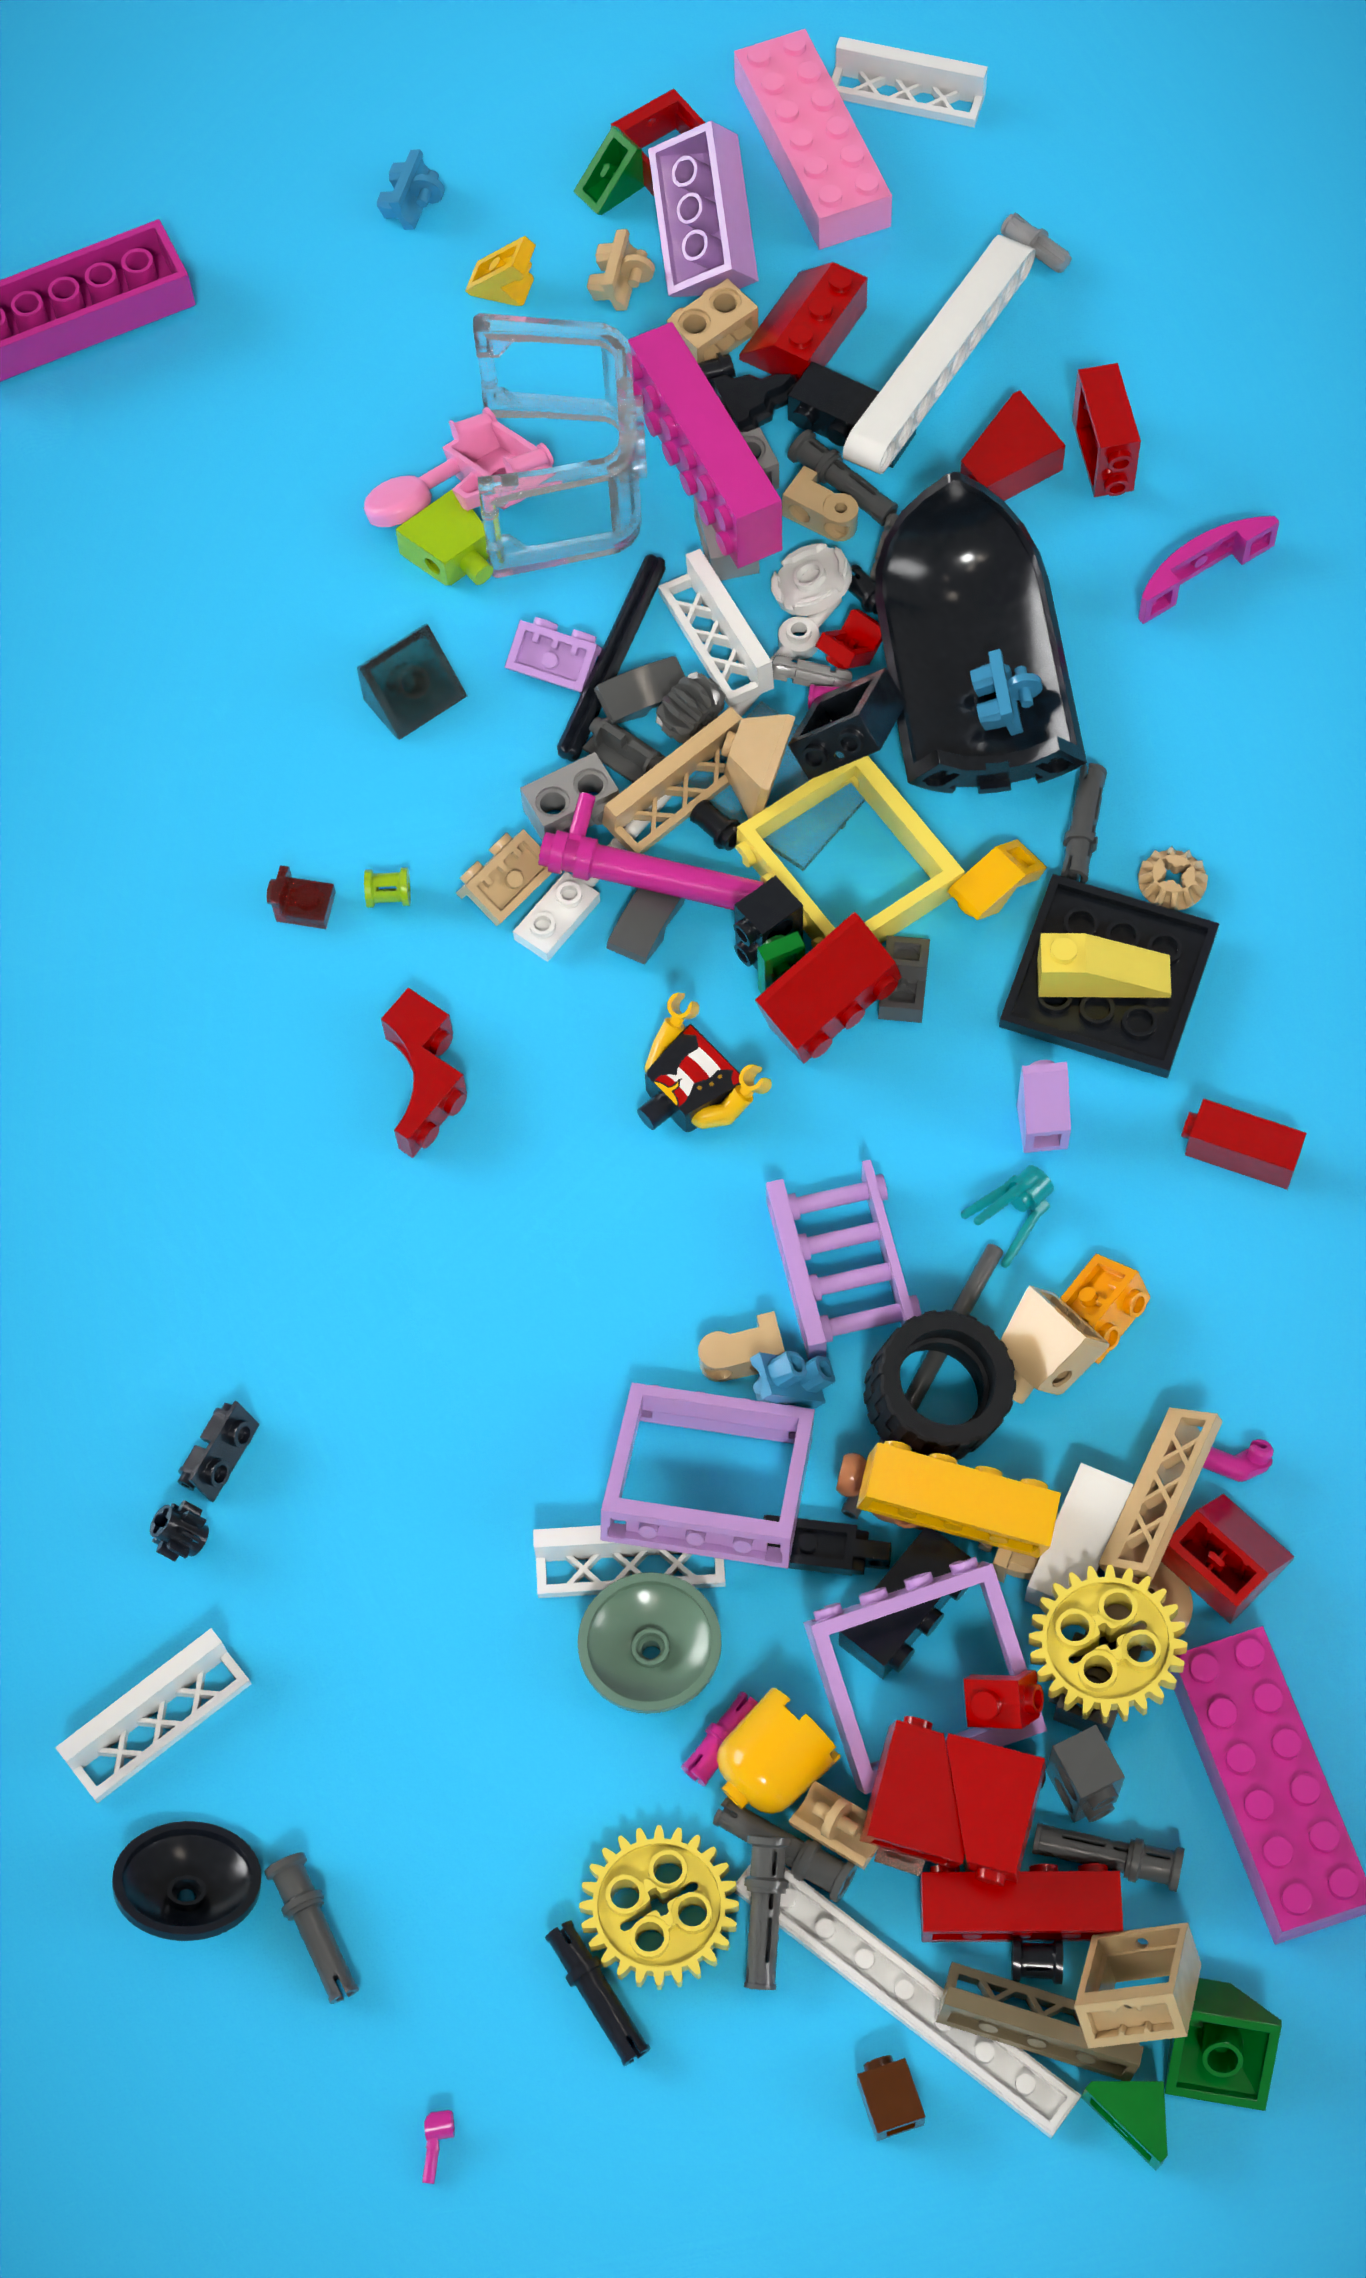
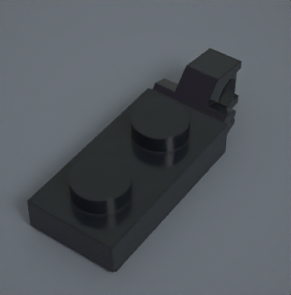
[764,1515,892,1576]

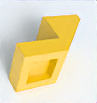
[947,839,1047,921]

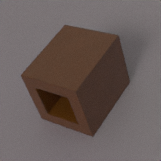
[857,2055,926,2142]

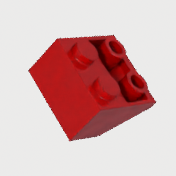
[1161,1494,1294,1624]

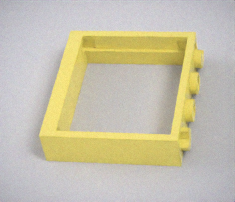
[735,756,965,948]

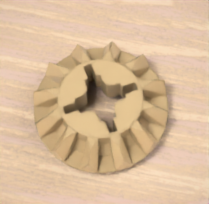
[1138,846,1208,911]

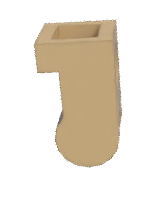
[782,466,859,542]
[698,1311,785,1382]

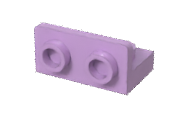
[505,617,603,693]

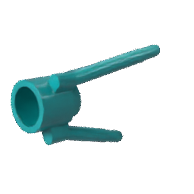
[961,1165,1054,1268]

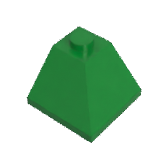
[1165,1978,1282,2111]

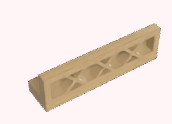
[602,707,742,854]
[1098,1407,1223,1584]

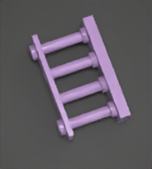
[766,1160,922,1360]

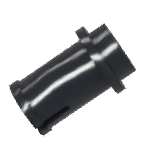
[698,352,736,379]
[848,564,878,614]
[690,800,741,851]

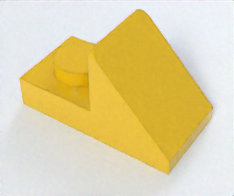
[465,236,536,306]

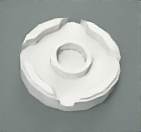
[771,543,852,616]

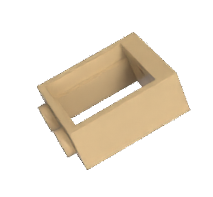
[1074,1922,1202,2049]

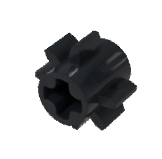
[150,1500,209,1562]

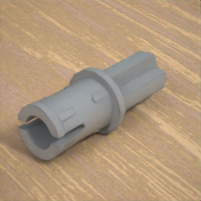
[1001,213,1072,273]

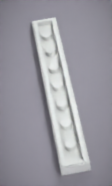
[734,1864,1082,2139]

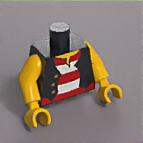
[637,992,772,1132]

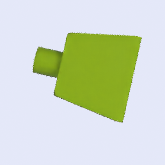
[395,489,494,585]

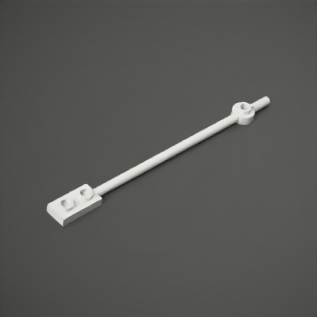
[513,598,842,962]

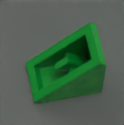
[573,126,644,215]
[1081,2081,1168,2171]

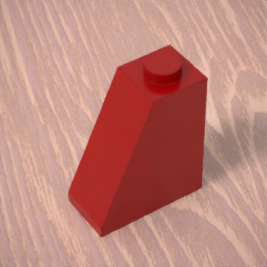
[960,390,1066,501]
[859,1716,965,1869]
[946,1733,1046,1887]

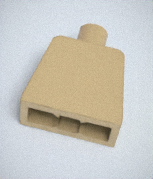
[1000,1285,1110,1404]

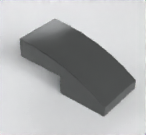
[594,656,685,725]
[606,888,685,965]
[878,935,930,1023]

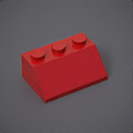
[739,262,868,379]
[755,912,902,1064]

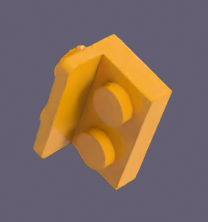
[1060,1253,1150,1364]

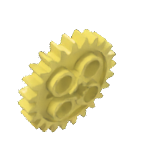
[1028,1565,1188,1723]
[579,1825,739,1990]

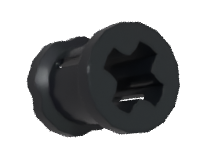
[1011,1937,1064,1985]

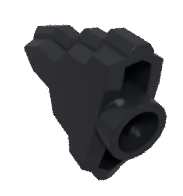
[708,374,799,432]

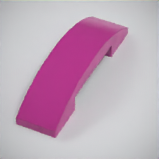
[1138,516,1279,624]

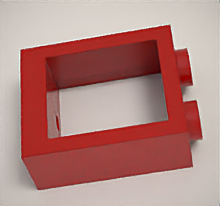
[611,88,705,196]
[1072,363,1141,497]

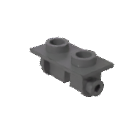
[582,717,666,783]

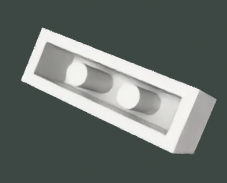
[1024,1463,1134,1607]

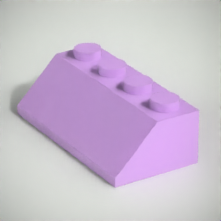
[648,121,759,297]

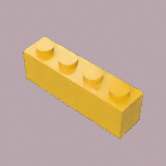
[856,1441,1061,1558]

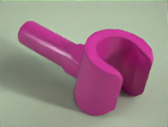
[422,2110,455,2184]

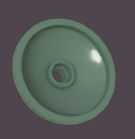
[578,1572,722,1714]

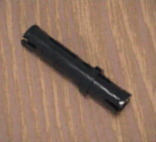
[545,1920,651,2066]

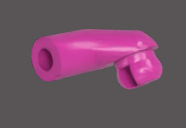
[1202,1439,1274,1482]

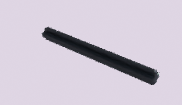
[557,554,666,761]

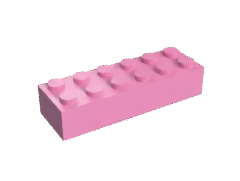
[734,29,892,250]

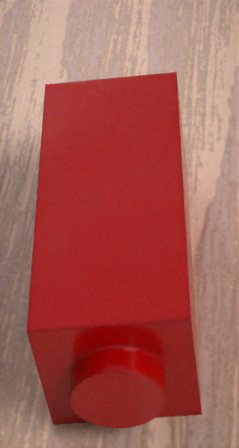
[1181,1098,1307,1190]

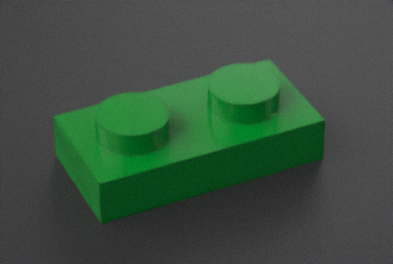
[757,931,805,994]

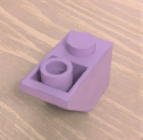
[1017,1060,1071,1153]

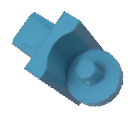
[376,149,445,230]
[970,649,1043,736]
[750,1351,835,1408]

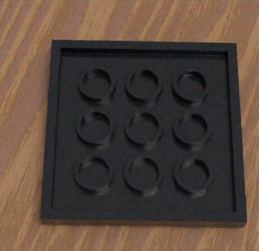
[999,874,1219,1079]

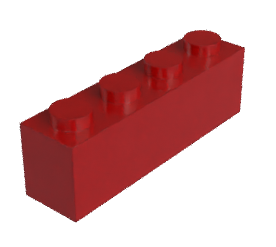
[920,1863,1123,1942]

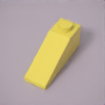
[1037,933,1171,998]

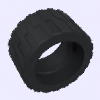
[863,1310,1016,1460]

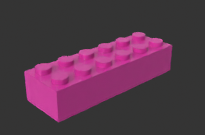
[0,219,196,381]
[625,322,782,569]
[1170,1626,1366,1945]

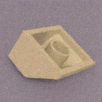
[721,714,795,819]

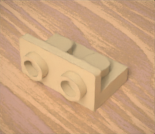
[456,829,552,926]

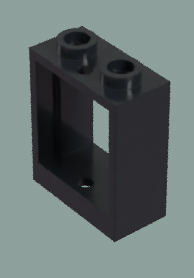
[788,668,907,780]

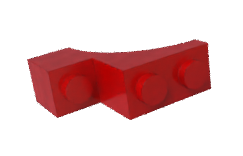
[381,988,467,1158]

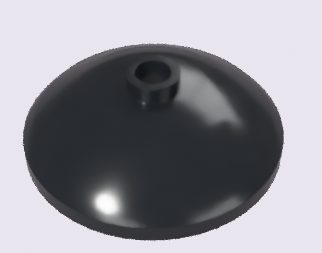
[112,1821,261,1941]

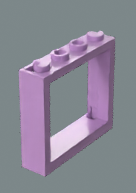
[600,1382,815,1569]
[803,1556,1047,1794]

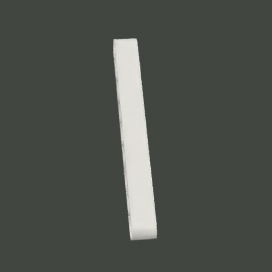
[843,234,1036,475]

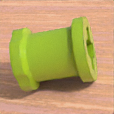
[364,867,411,908]

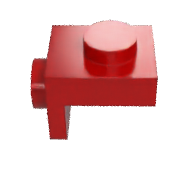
[815,609,882,670]
[963,1670,1044,1729]

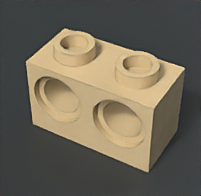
[667,278,758,363]

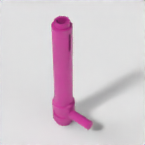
[538,793,764,910]

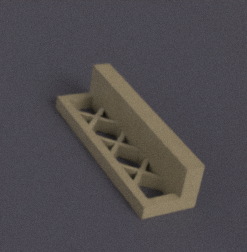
[936,1962,1144,2081]

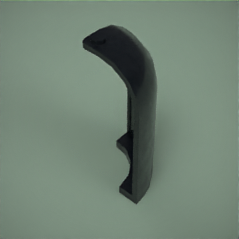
[875,472,1087,794]

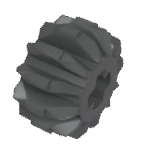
[656,671,726,744]

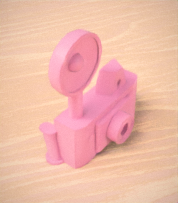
[363,407,557,527]

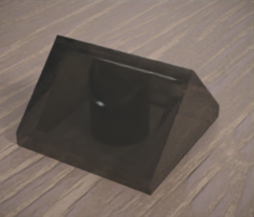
[357,624,467,740]

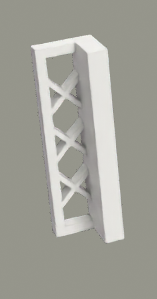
[831,36,988,128]
[658,549,774,707]
[533,1525,726,1598]
[55,1628,252,1803]

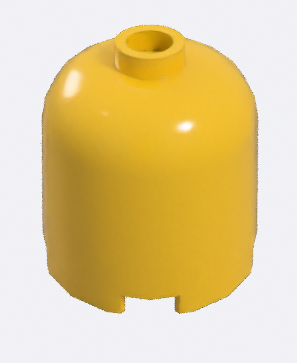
[717,1688,841,1814]

